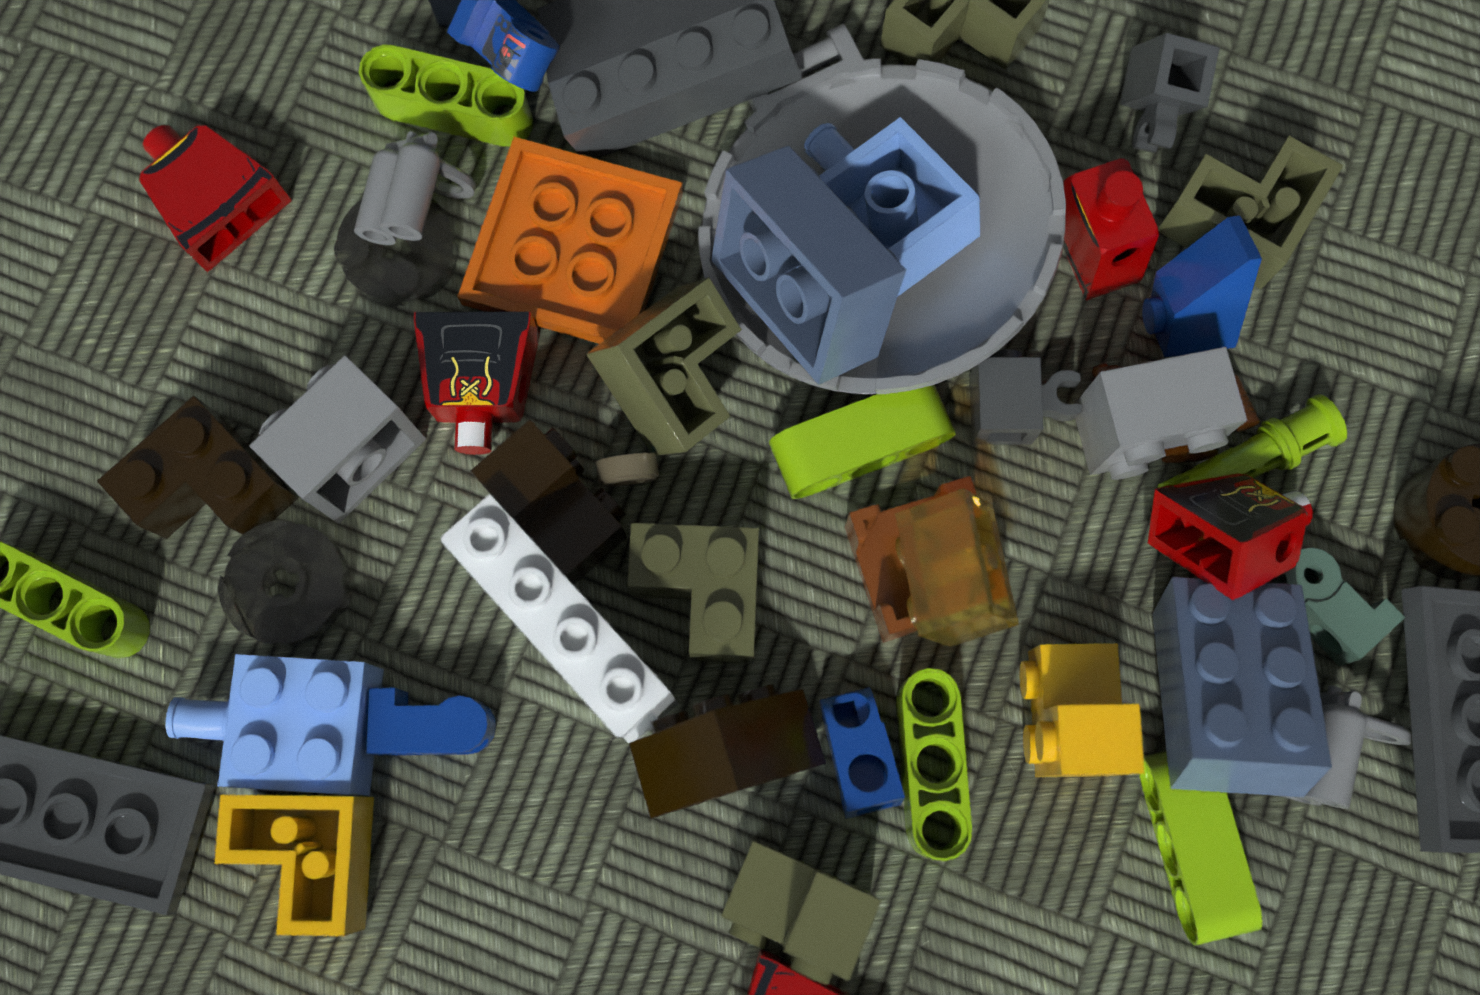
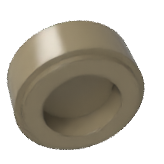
[595,453,659,487]

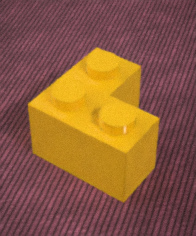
[1019,643,1144,777]
[214,795,374,936]

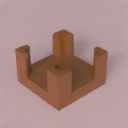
[845,476,1012,643]

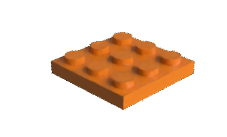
[457,137,683,344]

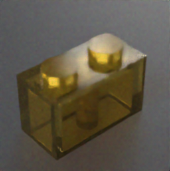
[895,488,1019,647]

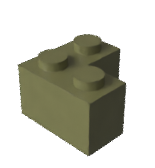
[880,0,1050,70]
[1158,136,1344,290]
[586,277,742,455]
[627,523,759,664]
[721,840,882,985]

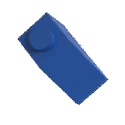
[1142,215,1262,358]

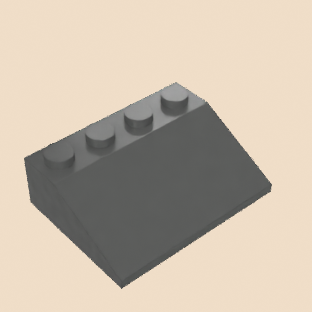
[538,0,803,159]

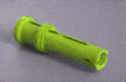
[1158,394,1347,488]

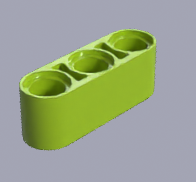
[359,45,533,147]
[769,385,956,499]
[0,542,150,658]
[896,668,972,861]
[1139,751,1262,946]

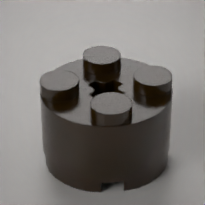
[1393,443,1480,580]

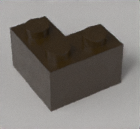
[97,396,298,540]
[470,419,627,585]
[629,684,826,819]

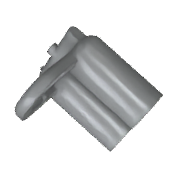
[354,131,476,245]
[1281,686,1412,809]

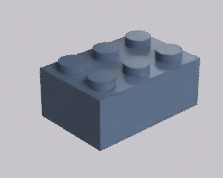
[711,145,906,385]
[1152,577,1332,797]

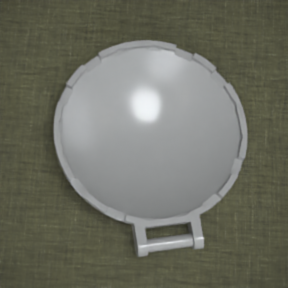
[698,24,1066,394]

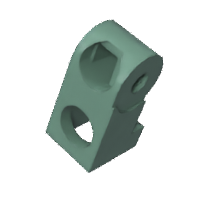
[1269,547,1405,666]

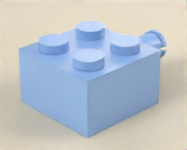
[804,117,980,296]
[166,654,384,796]

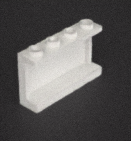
[441,494,678,744]

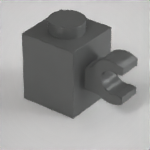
[1120,33,1220,153]
[969,349,1082,445]

